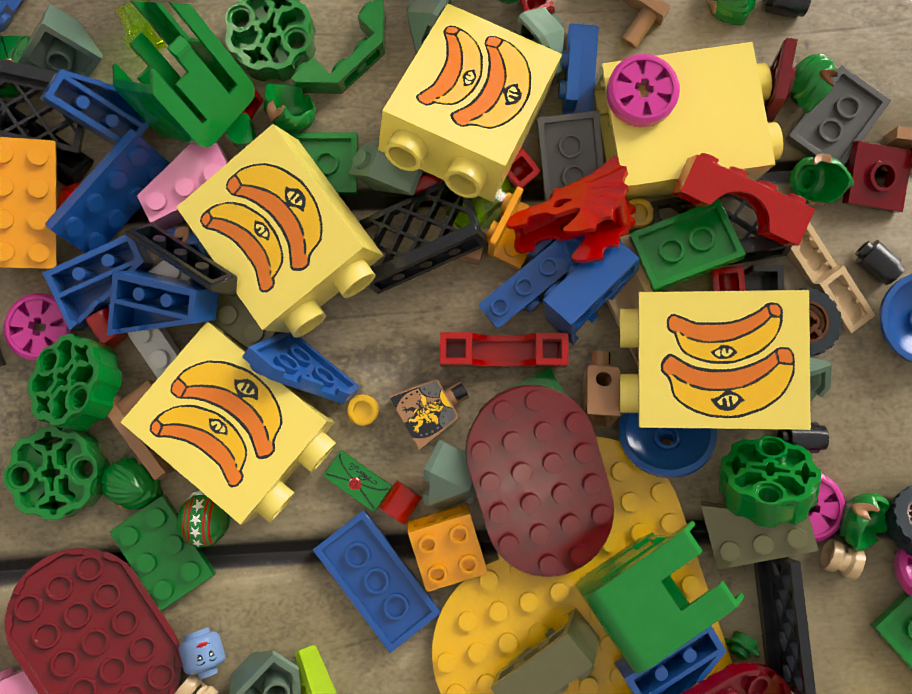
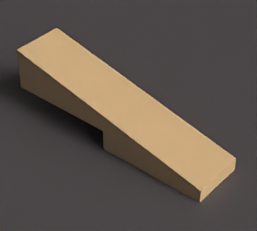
[787,222,876,334]

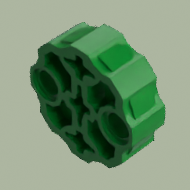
[224,0,316,82]
[27,334,122,432]
[4,426,109,521]
[719,436,822,528]

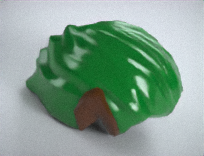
[790,54,838,113]

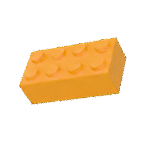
[0,137,58,269]

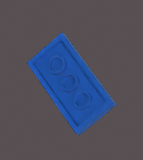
[45,129,170,253]
[313,509,441,653]

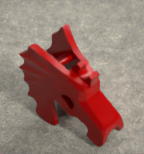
[506,156,637,263]

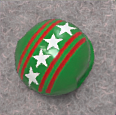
[175,490,231,548]

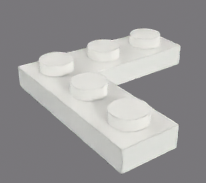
[108,260,194,379]

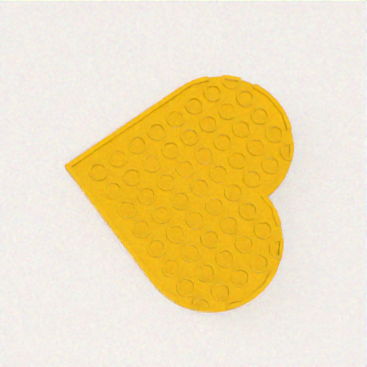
[432,436,732,694]

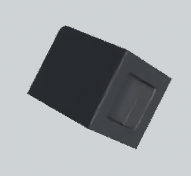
[744,265,784,291]

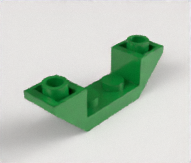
[291,0,386,94]

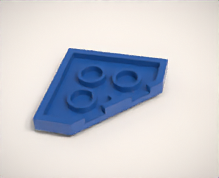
[242,332,361,404]

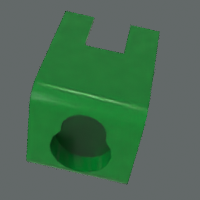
[112,0,255,147]
[575,520,744,673]

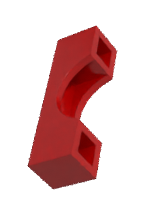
[672,153,815,246]
[440,332,568,368]

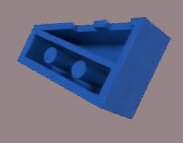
[39,69,149,146]
[42,235,154,331]
[543,241,640,345]
[107,270,219,335]
[614,626,727,694]

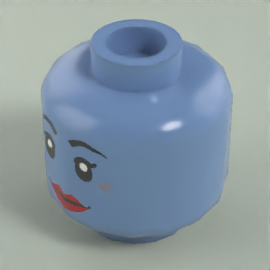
[178,627,226,680]

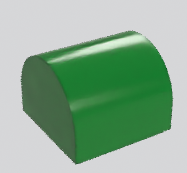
[225,113,256,152]

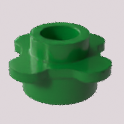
[725,631,760,661]

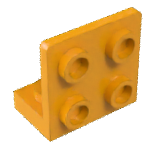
[486,187,531,270]
[407,503,487,592]

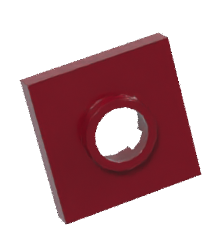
[764,38,798,122]
[842,141,912,213]

